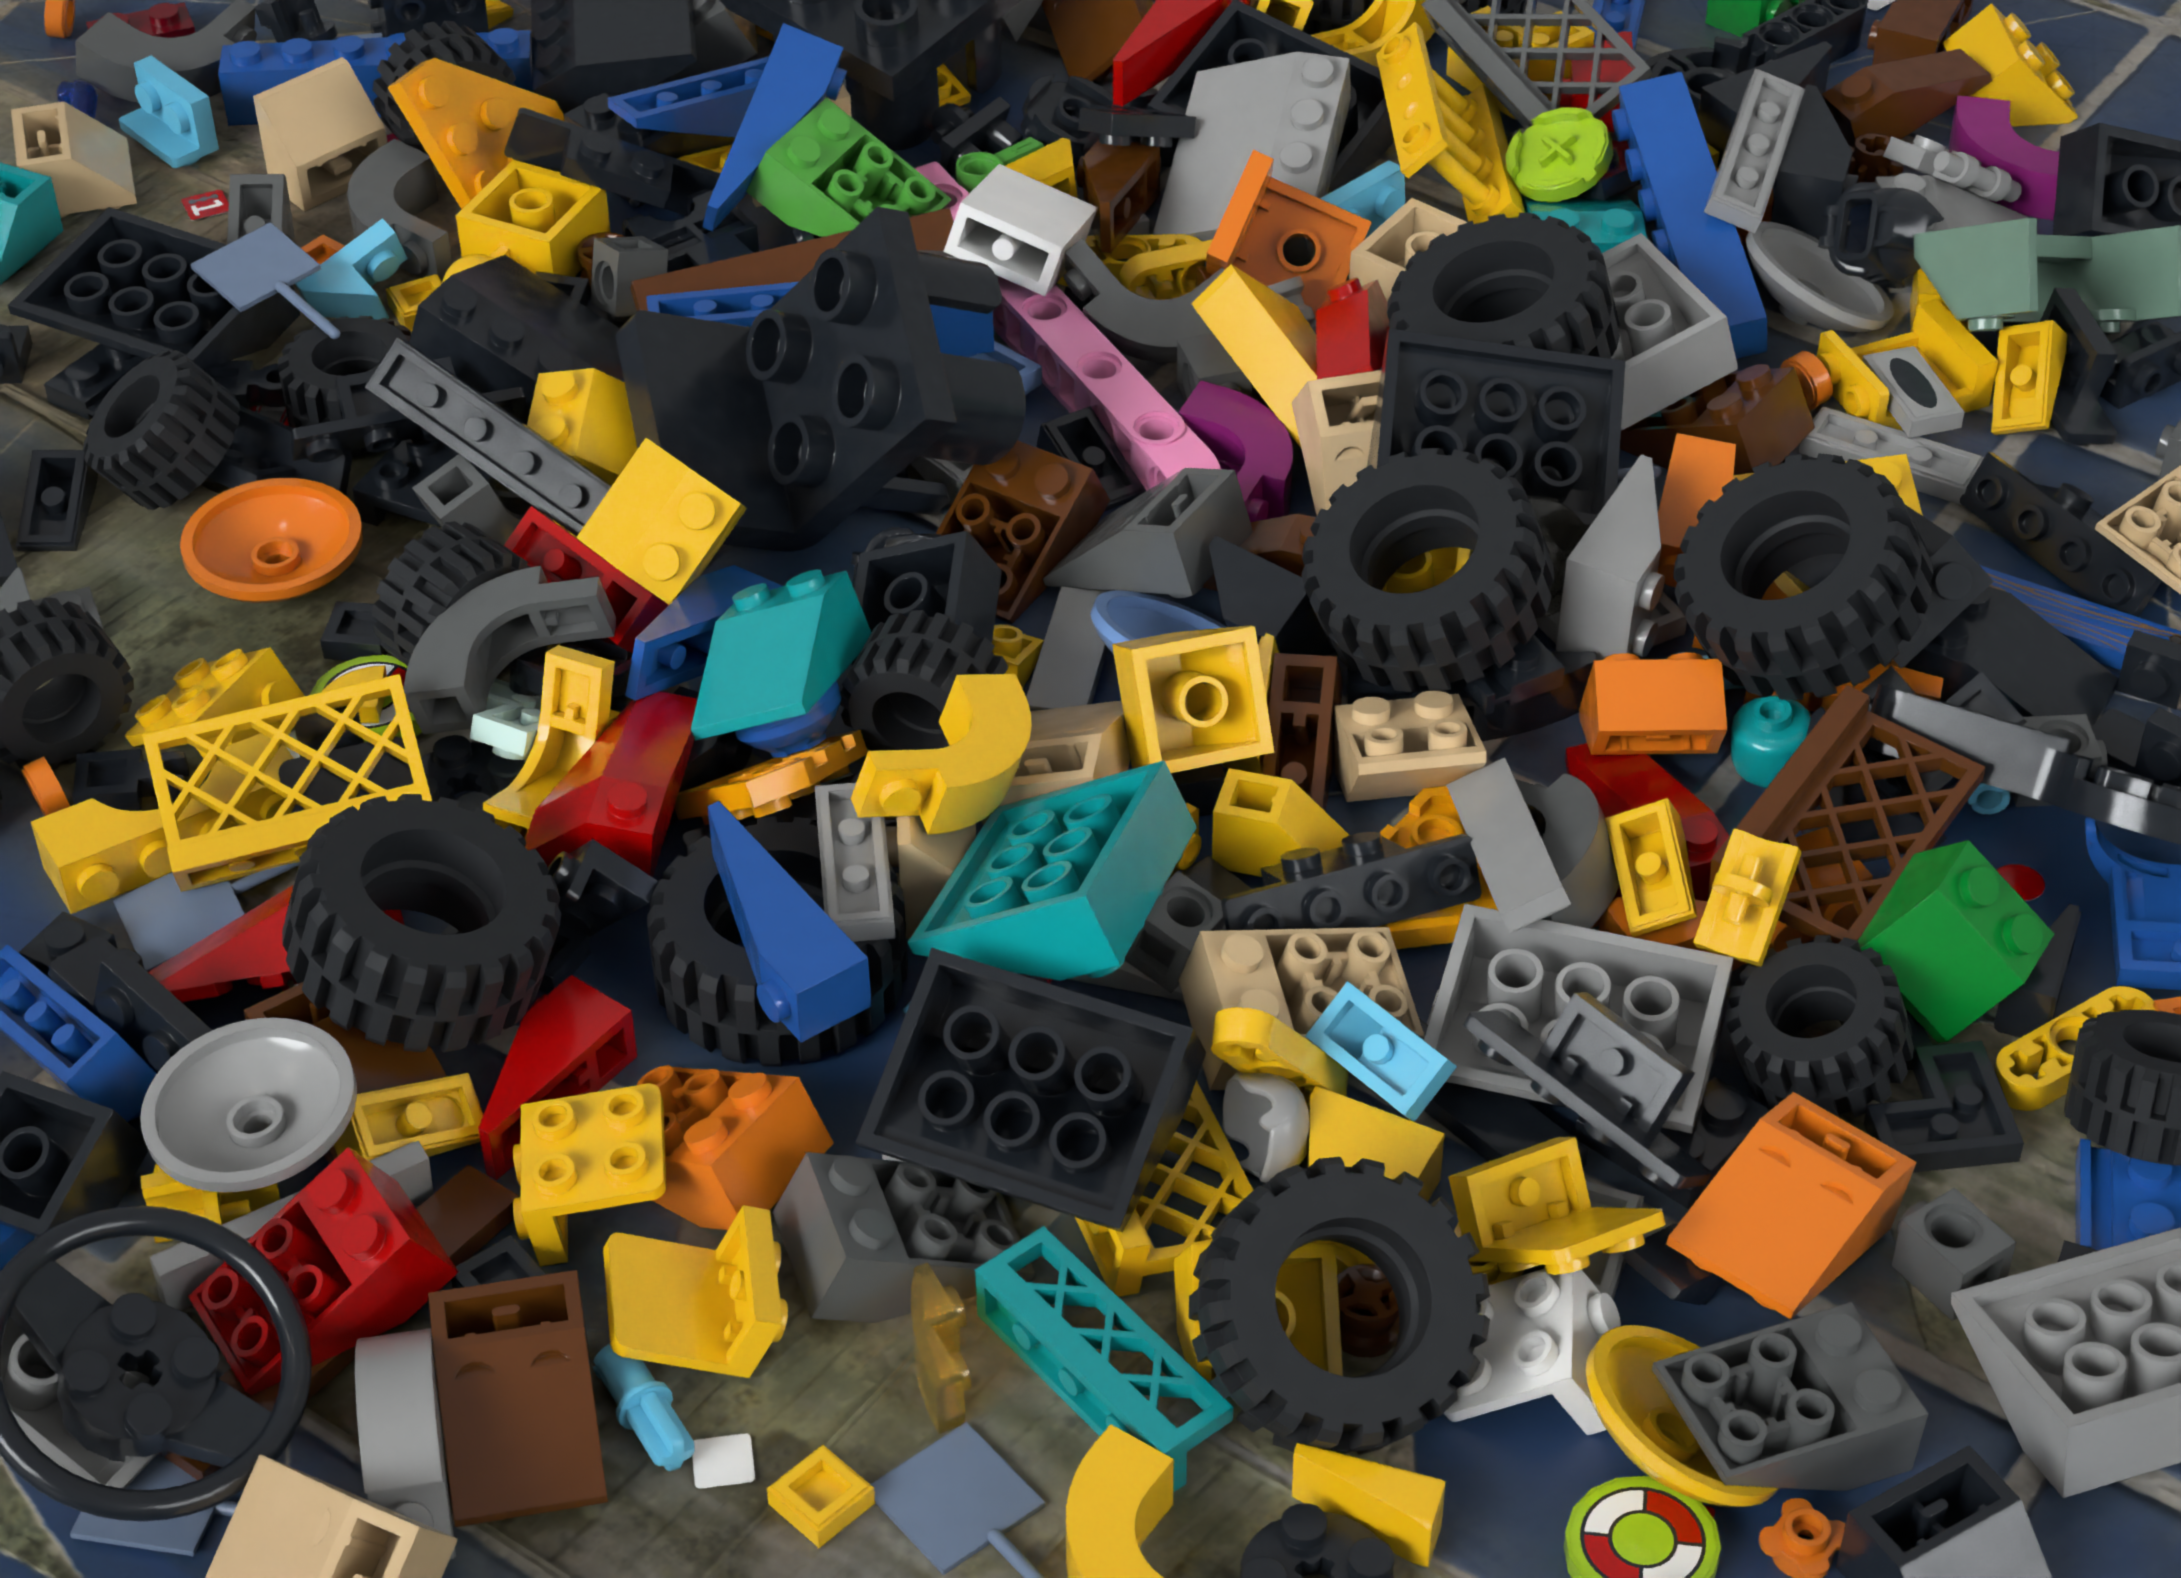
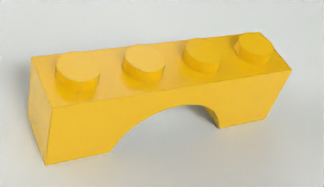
[31,733,294,914]

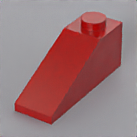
[1316,277,1390,379]
[504,506,669,654]
[478,975,638,1181]

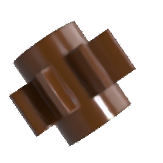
[1849,133,1904,183]

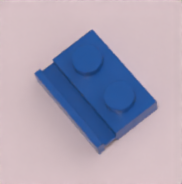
[2075,1138,2181,1250]

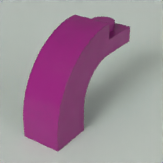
[1949,95,2059,220]
[1178,380,1293,522]

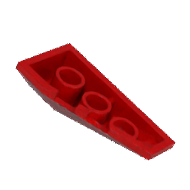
[1113,0,1251,106]
[525,691,698,877]
[1565,743,1729,902]
[149,885,405,1002]

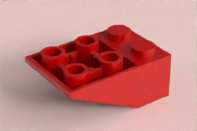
[188,1147,459,1395]

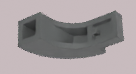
[76,0,257,103]
[347,139,453,282]
[1063,239,1224,363]
[412,454,553,546]
[403,566,616,734]
[1516,773,1619,929]

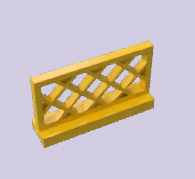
[142,674,432,892]
[1075,1080,1254,1297]

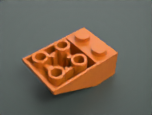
[637,1065,834,1231]
[1666,1092,1917,1320]

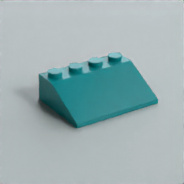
[908,760,1197,981]

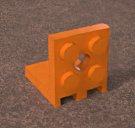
[1206,150,1372,319]

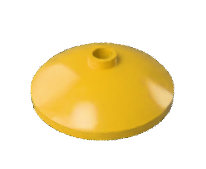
[1586,1325,1779,1507]

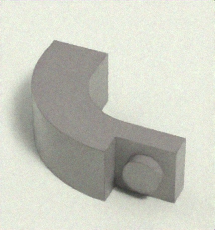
[355,1328,456,1559]

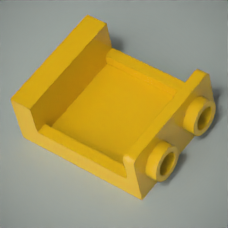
[1816,299,1998,431]

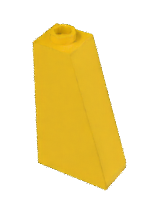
[1191,264,1317,449]

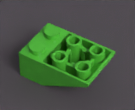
[746,97,952,237]

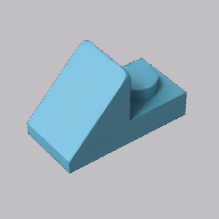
[295,218,408,320]
[1305,981,1457,1122]

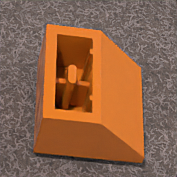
[1579,652,1727,755]

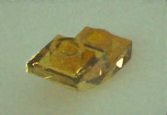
[911,1262,972,1434]

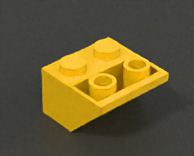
[1943,3,2078,127]

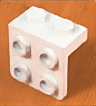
[1444,1268,1621,1436]

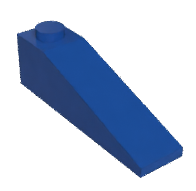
[702,23,847,232]
[608,57,769,138]
[625,565,783,701]
[707,801,871,1043]
[0,944,157,1122]

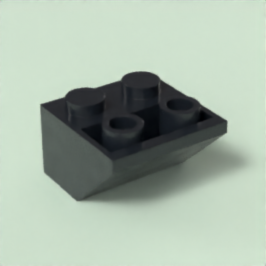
[1836,1445,2052,1578]

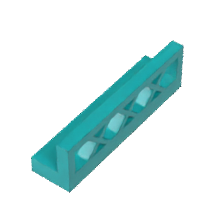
[975,1226,1233,1493]

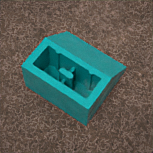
[0,162,64,285]

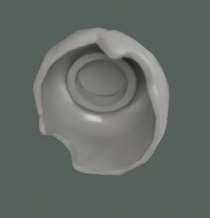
[1222,1073,1310,1183]

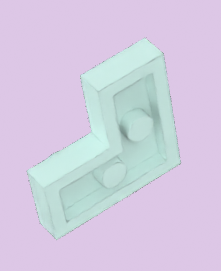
[470,679,542,760]

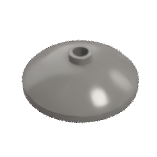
[1746,221,1894,333]
[140,1017,357,1192]

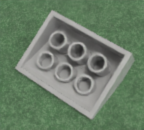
[1153,52,1351,266]
[1500,233,1738,431]
[1424,904,1734,1134]
[1951,1227,2181,1498]

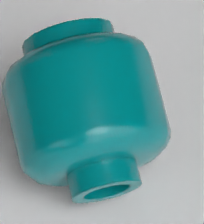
[1731,695,1811,789]

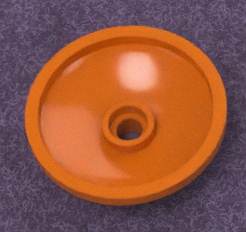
[180,478,363,603]

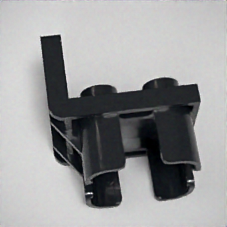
[720,0,1022,151]
[616,206,1026,552]

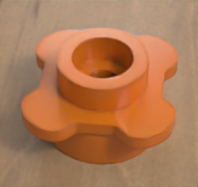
[1759,1498,1846,1578]

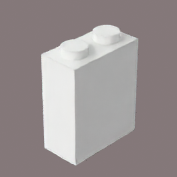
[944,164,1098,296]

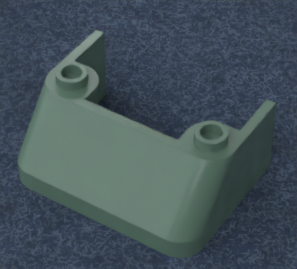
[1914,218,2181,335]

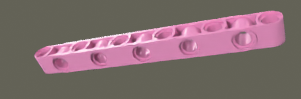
[914,162,1221,491]

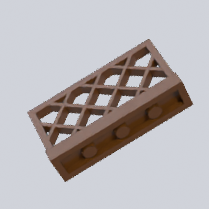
[1708,685,1986,944]

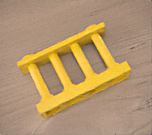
[1376,22,1525,224]

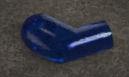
[57,79,98,119]

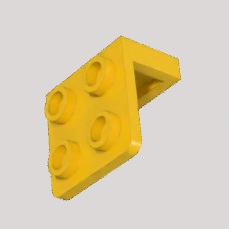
[125,647,305,770]
[513,1084,666,1267]
[1448,1137,1665,1275]
[603,1205,788,1378]

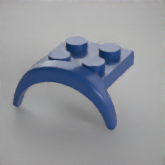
[2085,817,2181,990]

